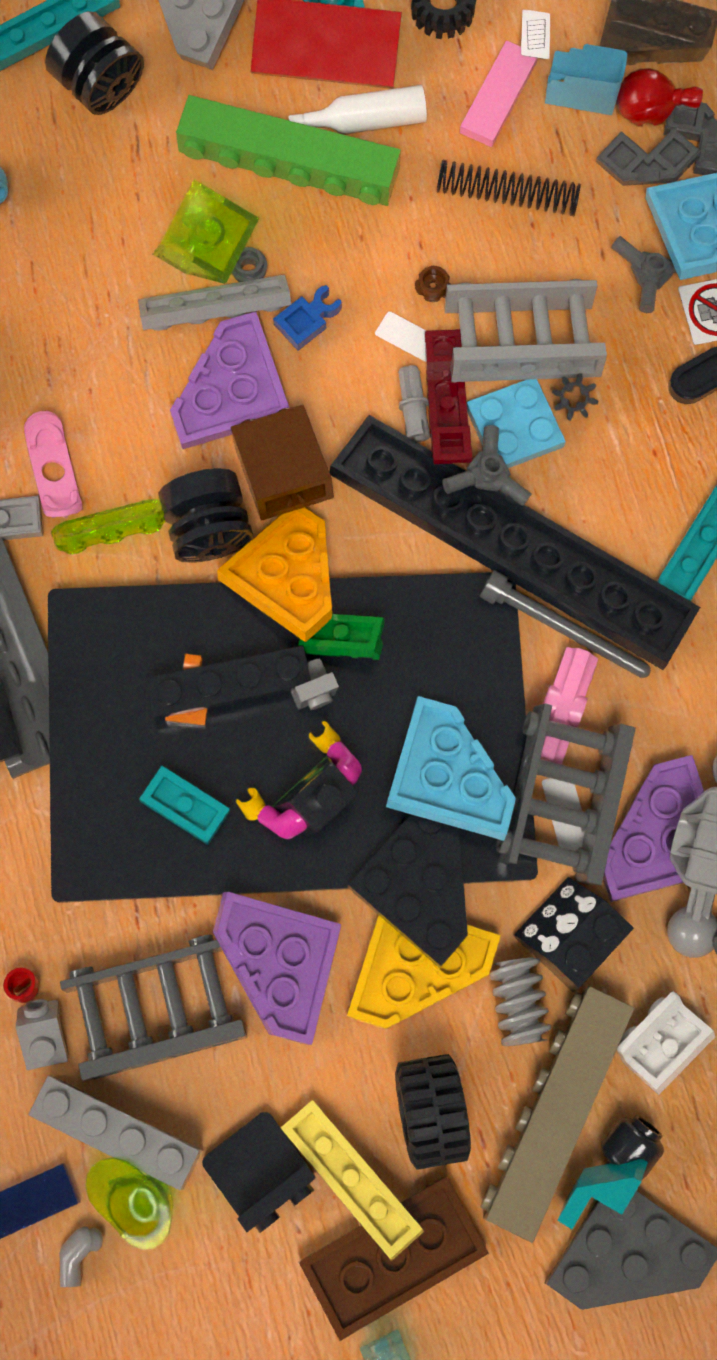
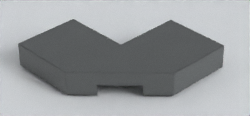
[663,102,717,175]
[596,128,701,186]

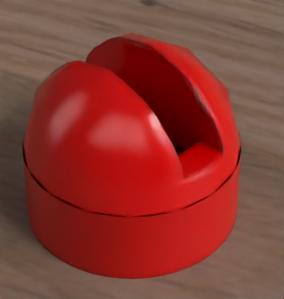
[3,967,39,1003]

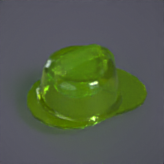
[86,1157,173,1249]

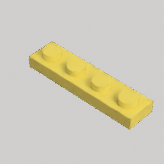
[281,1100,424,1261]

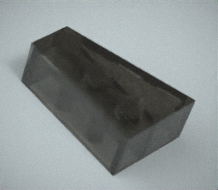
[596,0,717,65]

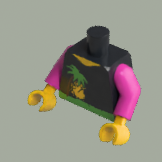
[236,721,362,839]

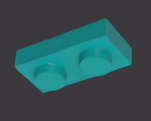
[139,766,230,845]

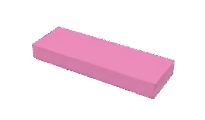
[460,40,538,147]

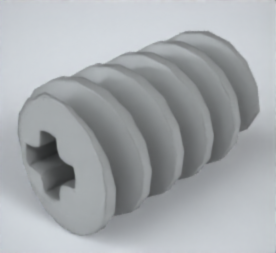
[490,957,552,1047]

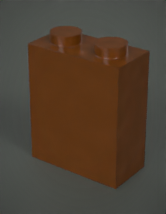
[230,405,334,521]

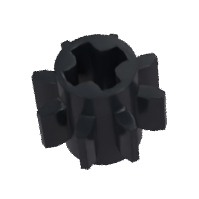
[552,373,599,421]

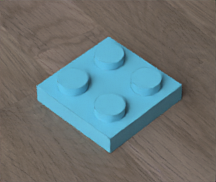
[467,379,566,468]

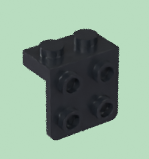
[202,1112,316,1233]

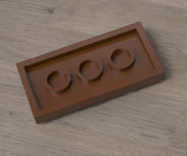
[299,1176,489,1341]

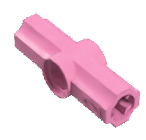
[540,647,598,764]

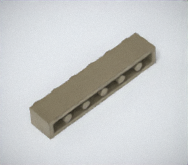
[480,986,635,1243]

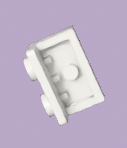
[617,991,716,1095]

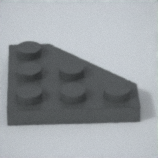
[545,1191,717,1310]

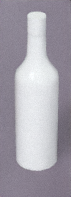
[288,85,427,134]

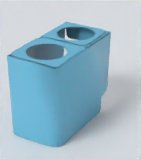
[545,44,627,115]

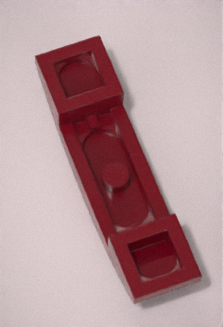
[424,329,472,464]

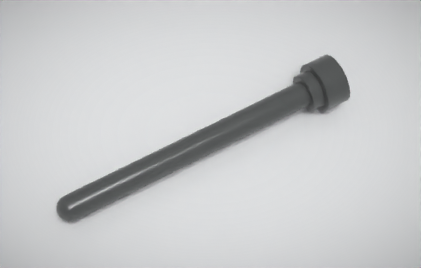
[479,569,651,678]

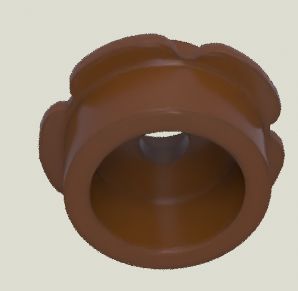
[415,266,451,302]

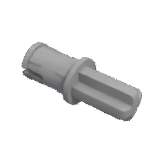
[398,365,430,442]

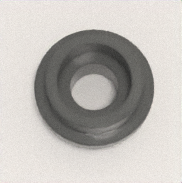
[230,247,267,282]

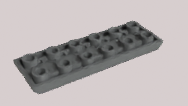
[0,539,50,779]

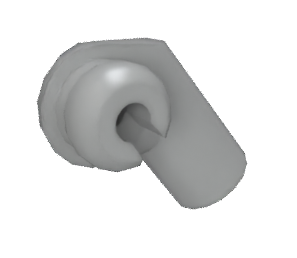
[59,1226,103,1287]

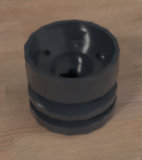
[45,11,144,115]
[158,468,253,563]

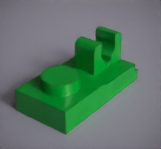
[298,614,385,660]

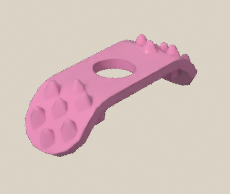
[24,411,83,518]

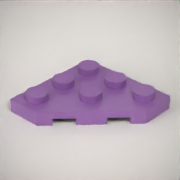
[170,311,289,450]
[603,755,704,903]
[213,892,341,1045]

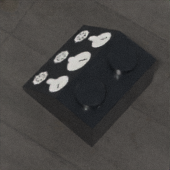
[513,877,634,992]

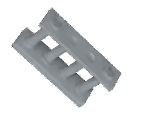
[444,279,607,382]

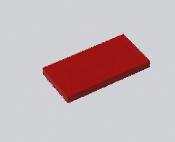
[250,0,402,89]

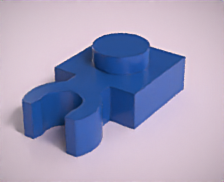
[273,285,342,351]

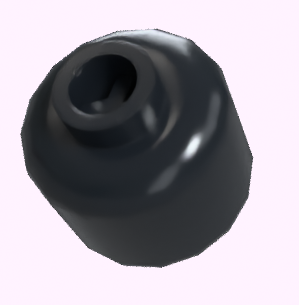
[601,1115,664,1180]

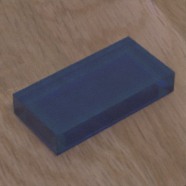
[0,1163,80,1239]

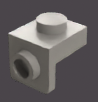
[291,659,339,710]
[15,999,68,1070]

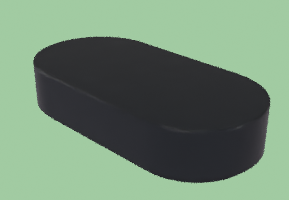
[668,347,717,404]

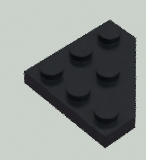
[347,814,468,968]

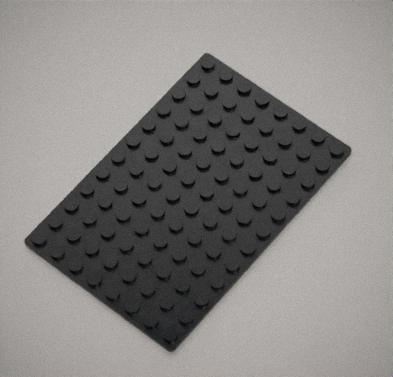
[48,572,538,903]

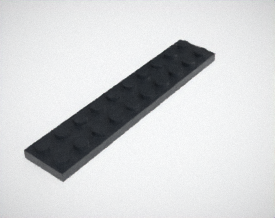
[329,415,701,670]

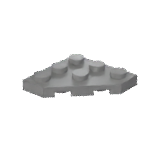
[159,0,244,70]

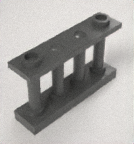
[496,703,636,885]
[60,935,247,1082]

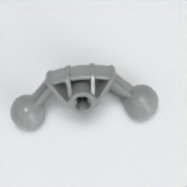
[667,755,717,958]

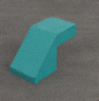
[557,1159,648,1229]

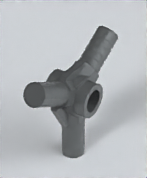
[611,236,677,313]
[442,425,532,506]

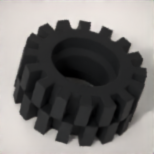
[411,0,476,39]

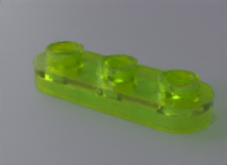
[51,499,165,554]

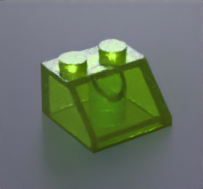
[152,179,259,284]

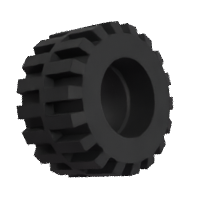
[395,1054,471,1170]

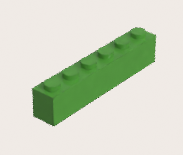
[176,95,401,206]

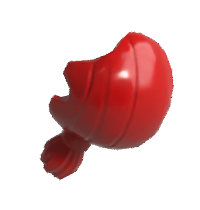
[616,68,703,127]

